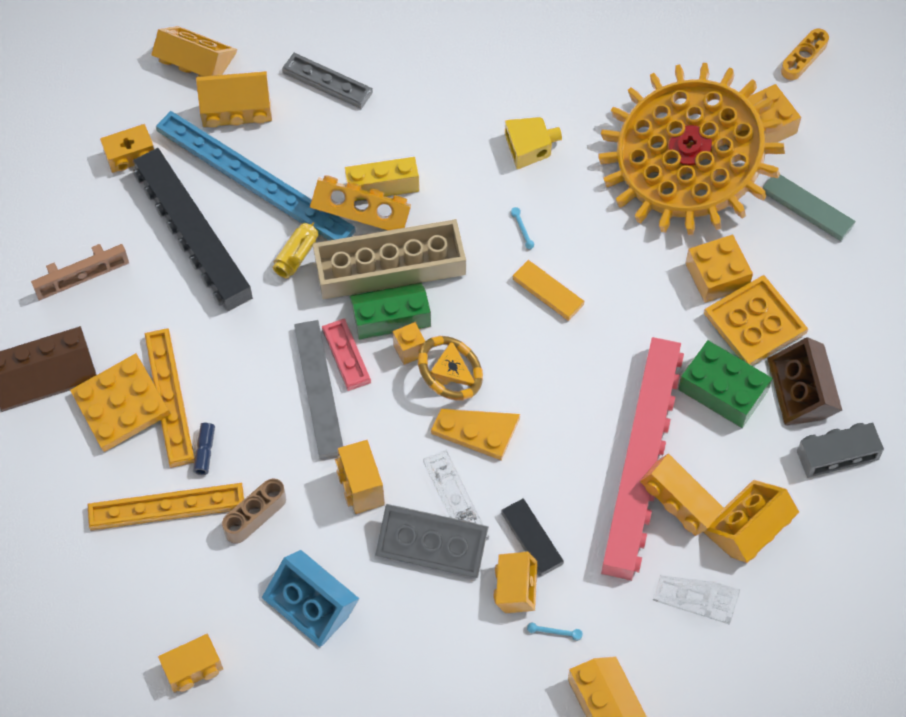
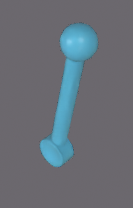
[511,207,535,249]
[527,622,583,641]

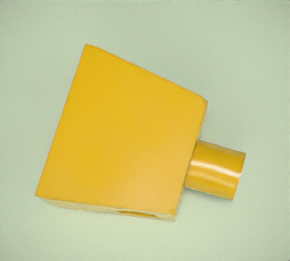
[504,117,562,169]

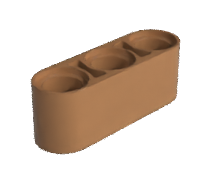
[222,478,286,544]

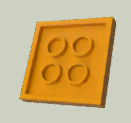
[704,275,808,366]
[70,353,171,452]

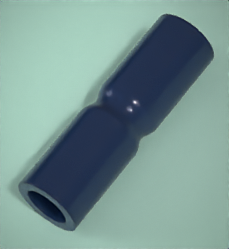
[193,422,215,475]

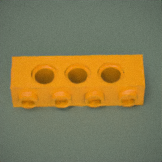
[310,175,411,231]

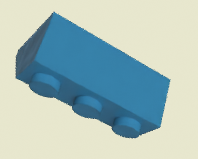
[261,550,360,647]

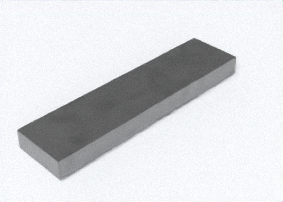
[282,52,373,109]

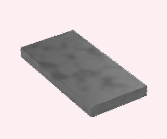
[375,504,489,578]

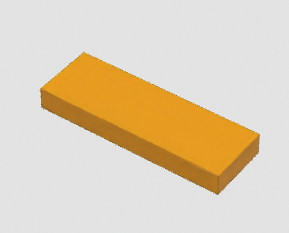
[513,260,585,321]

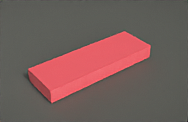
[322,318,371,391]

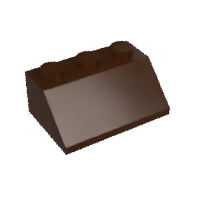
[767,337,842,426]

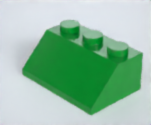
[350,283,431,340]

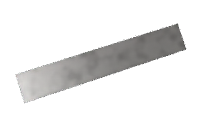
[294,320,343,459]

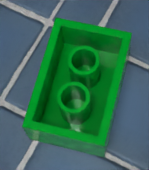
[678,340,772,429]

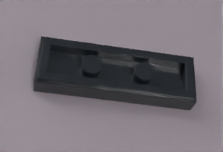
[501,498,564,576]

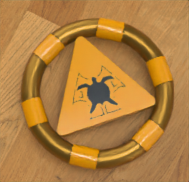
[418,335,483,401]

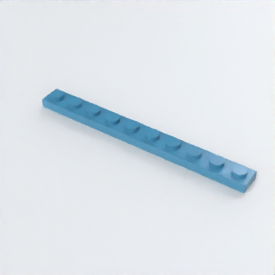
[156,111,356,241]

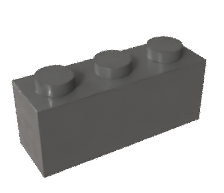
[797,422,884,478]

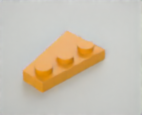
[431,409,521,461]

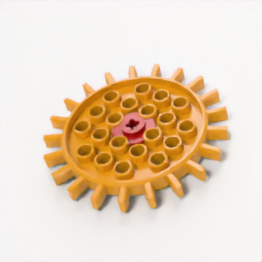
[598,63,785,235]

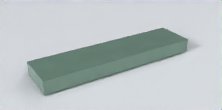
[763,174,856,242]

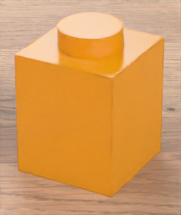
[393,322,425,365]

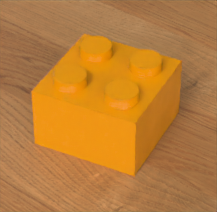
[685,234,753,303]
[335,439,385,514]

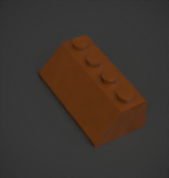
[0,326,97,412]

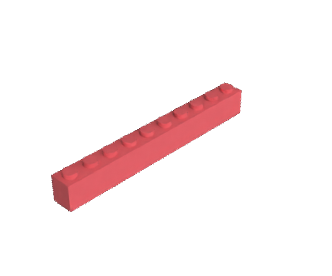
[601,337,684,581]

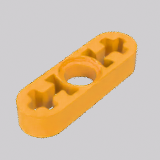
[781,28,829,80]

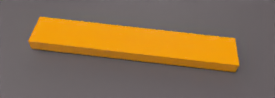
[144,328,195,468]
[87,482,244,531]

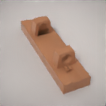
[31,244,129,301]

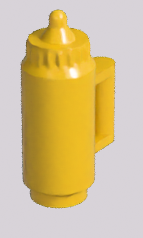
[272,222,318,278]

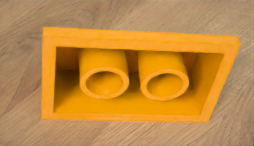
[151,26,237,77]
[196,71,272,128]
[703,480,800,563]
[567,656,647,717]

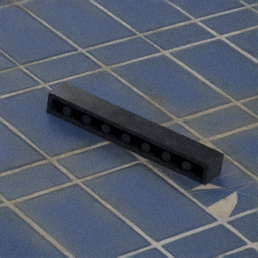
[133,148,253,312]

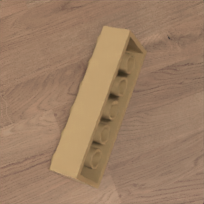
[313,219,466,300]

